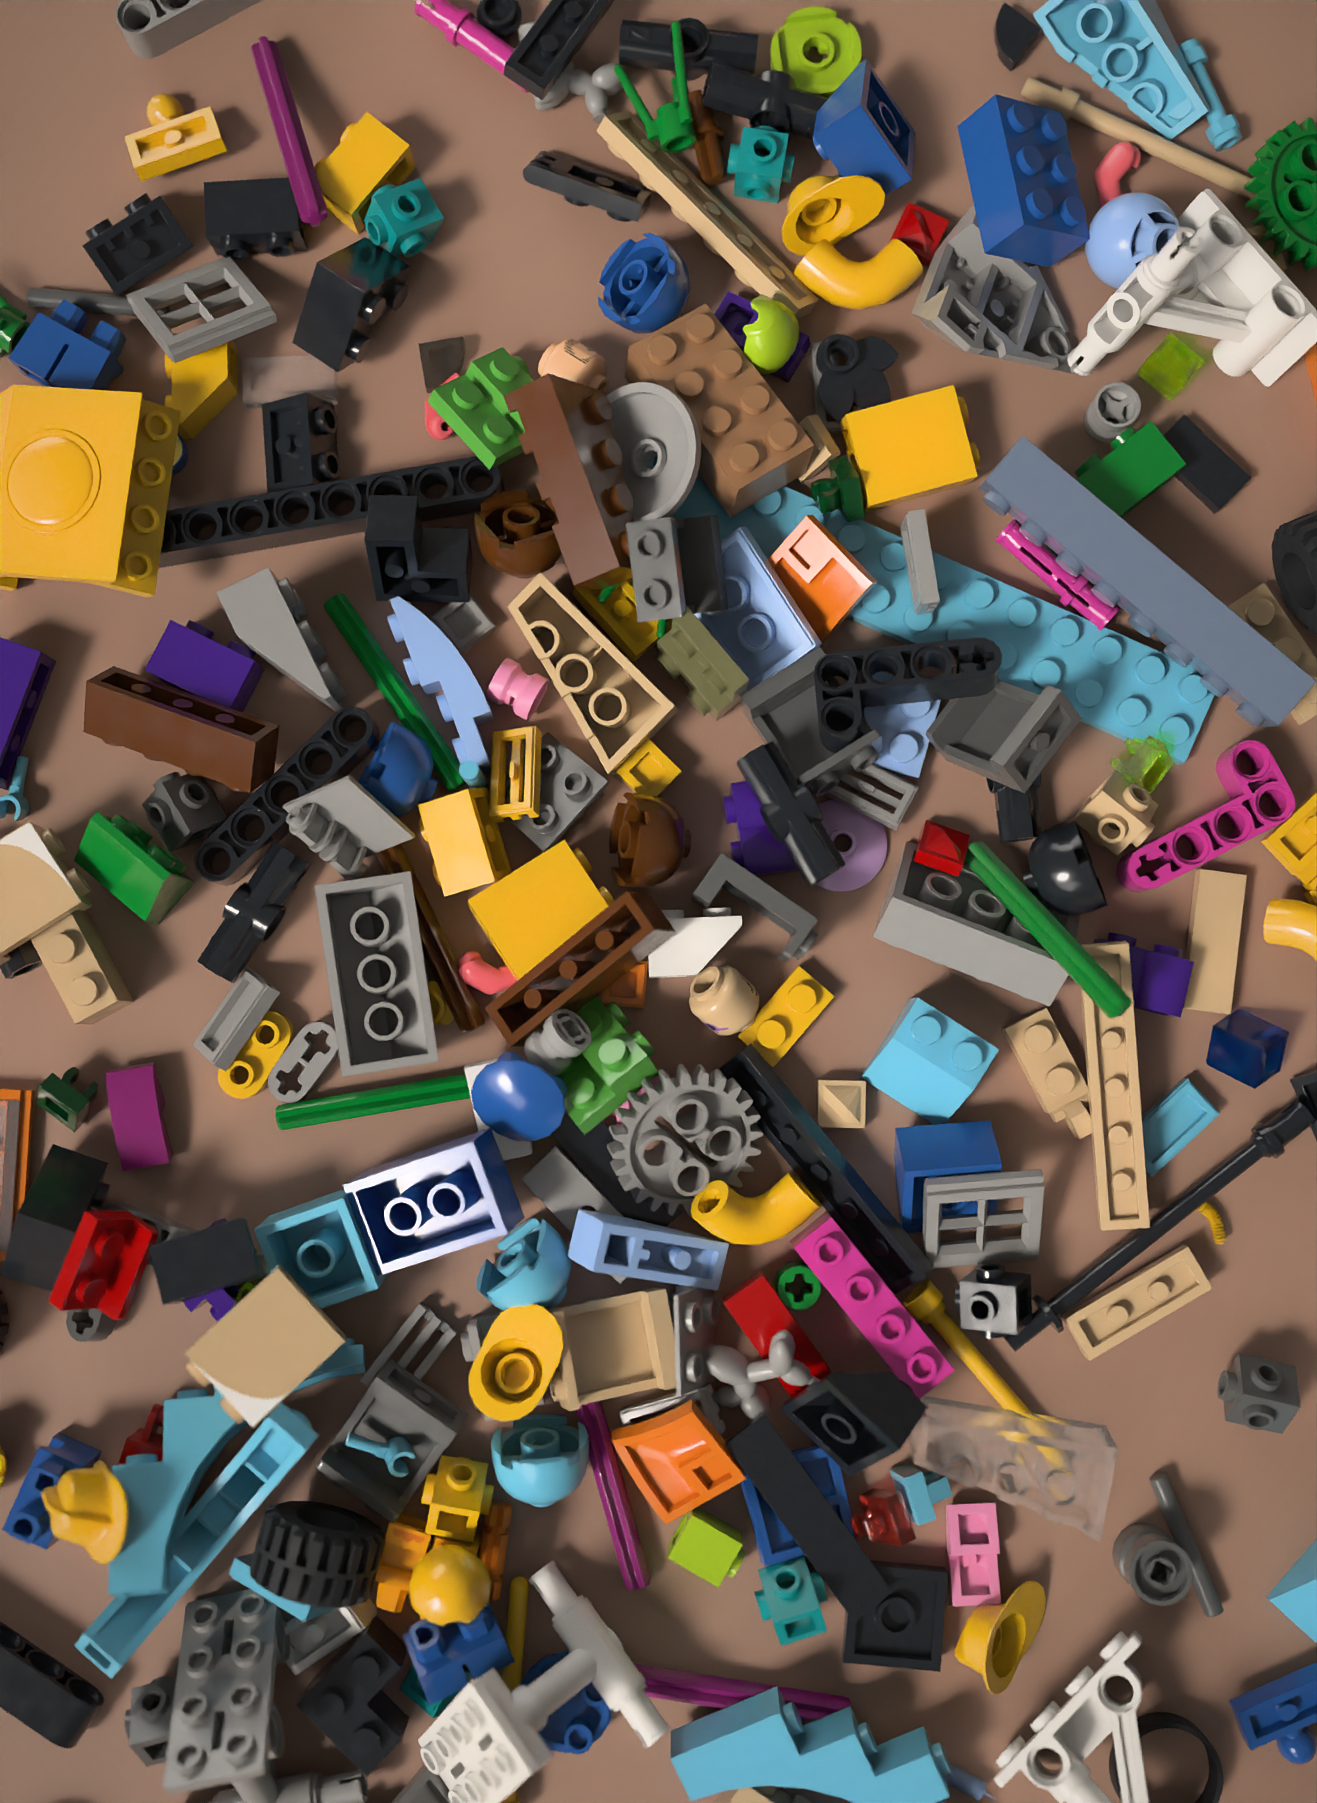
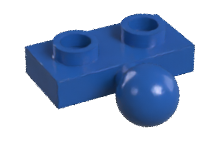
[1229,1662,1317,1764]

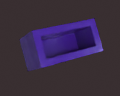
[145,620,264,712]

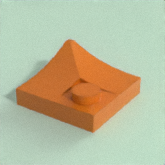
[768,515,878,647]
[611,1399,746,1524]

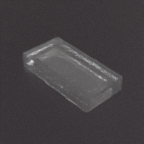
[242,355,338,409]

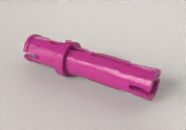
[414,0,528,93]
[995,519,1121,631]

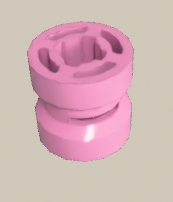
[486,657,549,721]

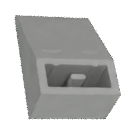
[216,567,348,713]

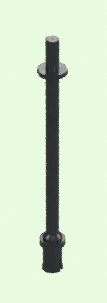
[1003,1100,1316,1352]

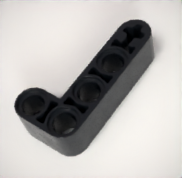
[814,638,1002,753]

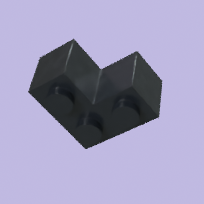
[292,237,411,372]
[364,495,473,602]
[0,1144,111,1292]
[296,1615,409,1777]

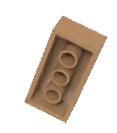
[625,303,814,518]

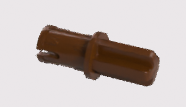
[688,90,728,186]

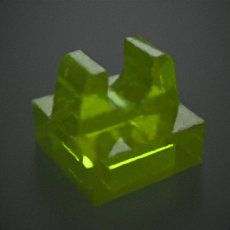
[1136,333,1205,401]
[1110,735,1173,794]

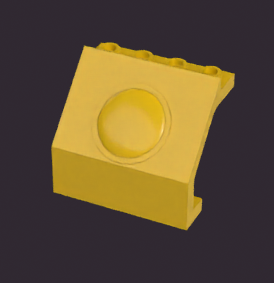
[0,385,181,598]

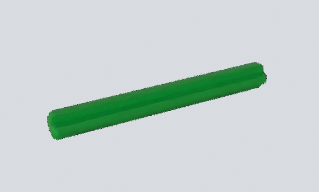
[324,593,466,792]
[964,841,1132,1019]
[275,1073,471,1130]

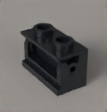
[204,177,307,259]

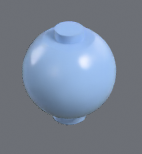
[1085,192,1180,289]

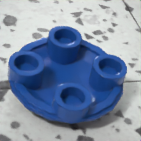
[471,1052,567,1141]
[521,1651,612,1754]

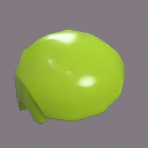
[743,294,799,375]

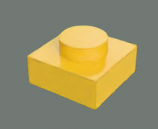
[616,739,682,797]

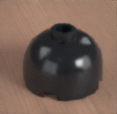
[1022,818,1108,916]

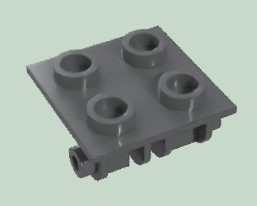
[489,732,609,852]

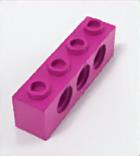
[789,1212,955,1399]

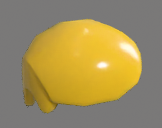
[409,1545,492,1626]

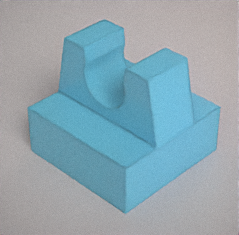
[889,1463,953,1526]

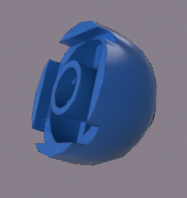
[598,233,691,334]
[358,722,438,818]

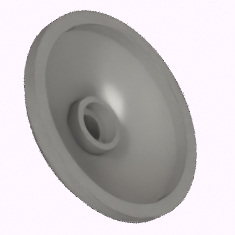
[606,382,701,522]

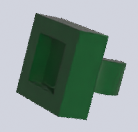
[810,456,865,523]
[37,1067,99,1133]

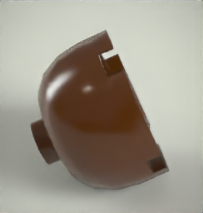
[474,489,563,579]
[609,792,691,888]

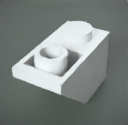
[648,908,742,978]

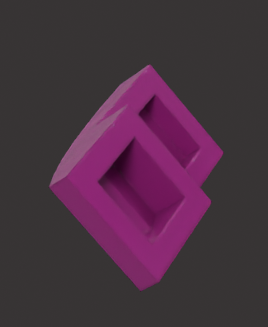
[106,1062,173,1171]

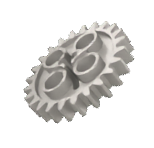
[607,1064,763,1216]

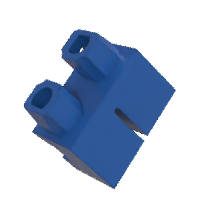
[8,299,126,390]
[2,1432,102,1550]
[403,1602,515,1706]

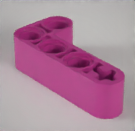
[1116,740,1295,893]

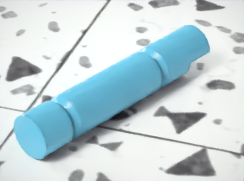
[459,760,488,789]

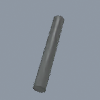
[27,287,169,317]
[1149,1472,1224,1617]

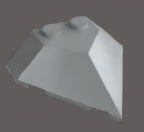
[912,203,1084,376]

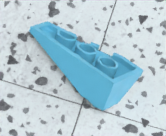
[1033,0,1210,140]

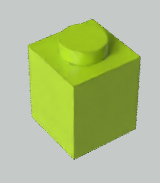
[667,1507,745,1588]

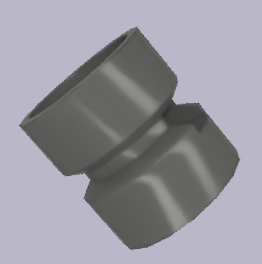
[1112,1522,1194,1606]

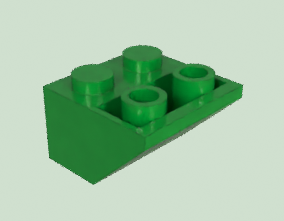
[74,812,195,925]

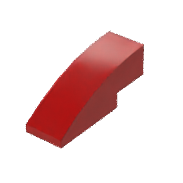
[722,1270,833,1397]

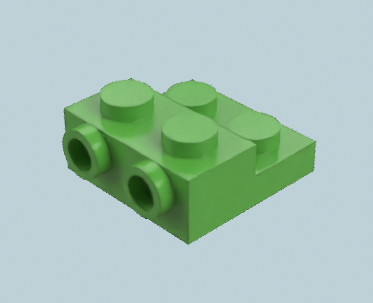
[427,347,533,470]
[556,997,659,1135]

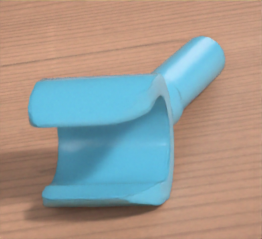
[0,756,30,821]
[345,1433,415,1477]

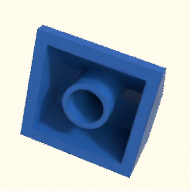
[813,59,916,196]
[894,1120,1002,1233]

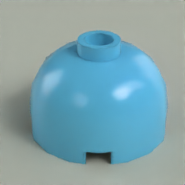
[476,1218,572,1311]
[491,1413,589,1507]

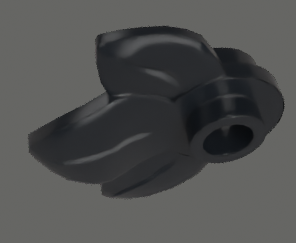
[815,334,899,421]

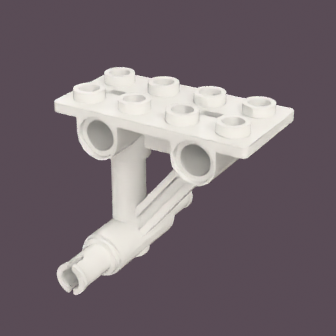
[1067,189,1317,387]
[418,1560,671,1803]
[994,1630,1149,1803]

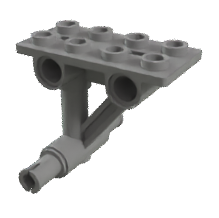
[163,1589,369,1803]

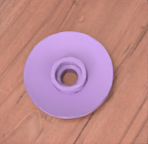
[816,800,887,892]

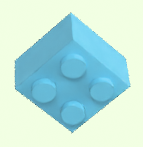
[254,1189,391,1309]

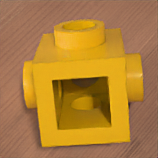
[421,1455,494,1542]

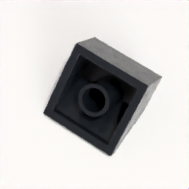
[780,1372,927,1476]

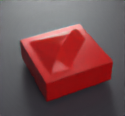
[889,202,950,267]
[913,820,970,877]

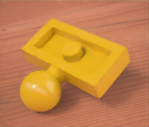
[125,93,227,182]

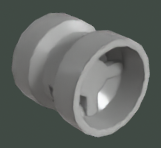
[1084,382,1141,442]
[524,1009,592,1076]

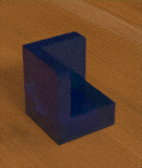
[1206,1009,1289,1089]

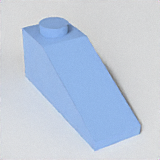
[567,1209,729,1290]

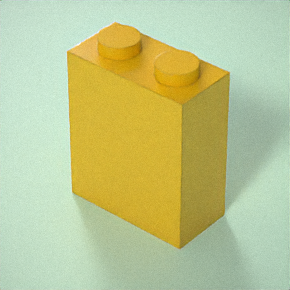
[840,385,980,513]
[468,840,615,981]

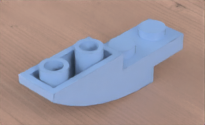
[387,596,495,773]

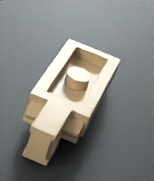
[1002,1008,1091,1139]

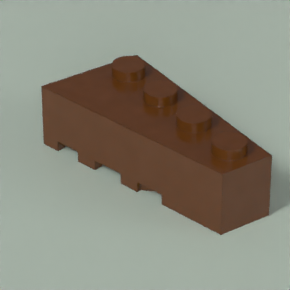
[503,373,635,590]

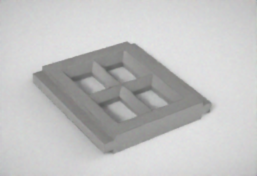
[126,257,277,363]
[922,1169,1044,1268]

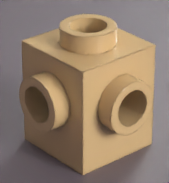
[1074,769,1158,856]

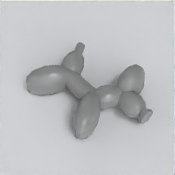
[518,22,624,123]
[706,1330,820,1420]

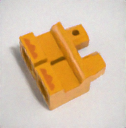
[374,1512,482,1620]

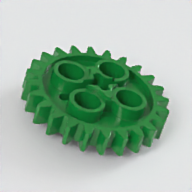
[1244,117,1317,271]

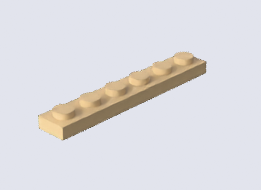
[596,110,819,319]
[1080,941,1150,1231]

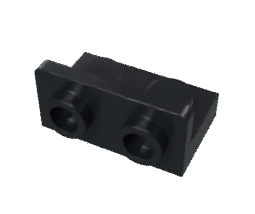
[82,193,193,296]
[262,392,341,493]

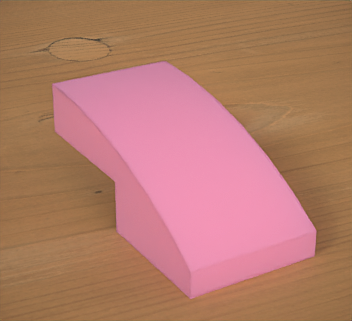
[946,1503,1001,1606]

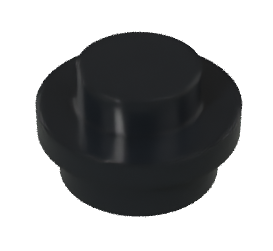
[476,0,522,39]

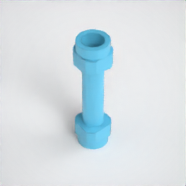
[1179,38,1242,152]

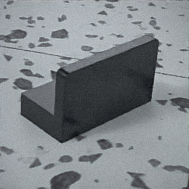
[149,1218,270,1305]

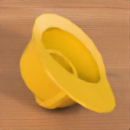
[781,175,885,256]
[469,1304,564,1421]
[41,1461,128,1564]
[954,1581,1046,1695]

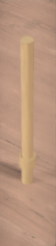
[1020,77,1255,200]

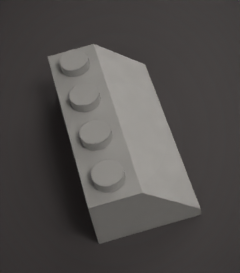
[873,841,1080,1006]
[315,871,439,1077]

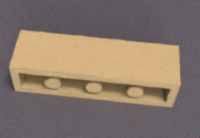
[31,910,134,1024]

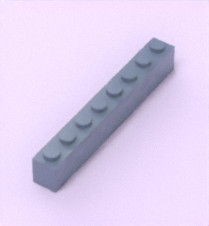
[979,435,1316,728]

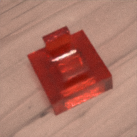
[850,1488,916,1546]

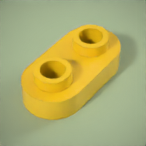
[218,1011,294,1099]

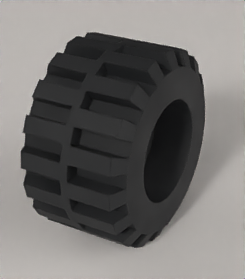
[1271,510,1317,634]
[249,1501,386,1608]

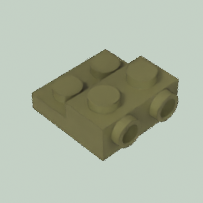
[656,606,750,721]

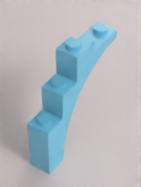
[108,1338,366,1597]
[74,1402,319,1679]
[670,1686,952,1803]

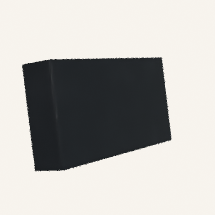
[1163,414,1251,514]

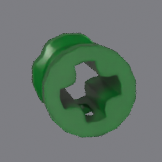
[774,1260,821,1310]

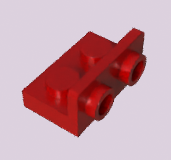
[48,1210,159,1320]

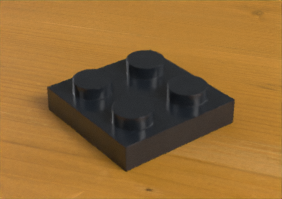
[842,1560,948,1672]

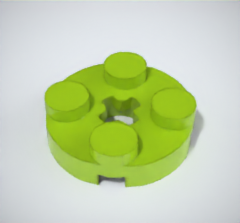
[770,6,862,98]

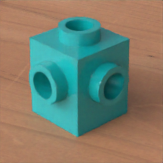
[727,126,795,204]
[364,178,444,257]
[754,1556,828,1646]

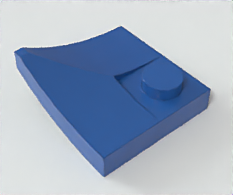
[740,1444,857,1567]

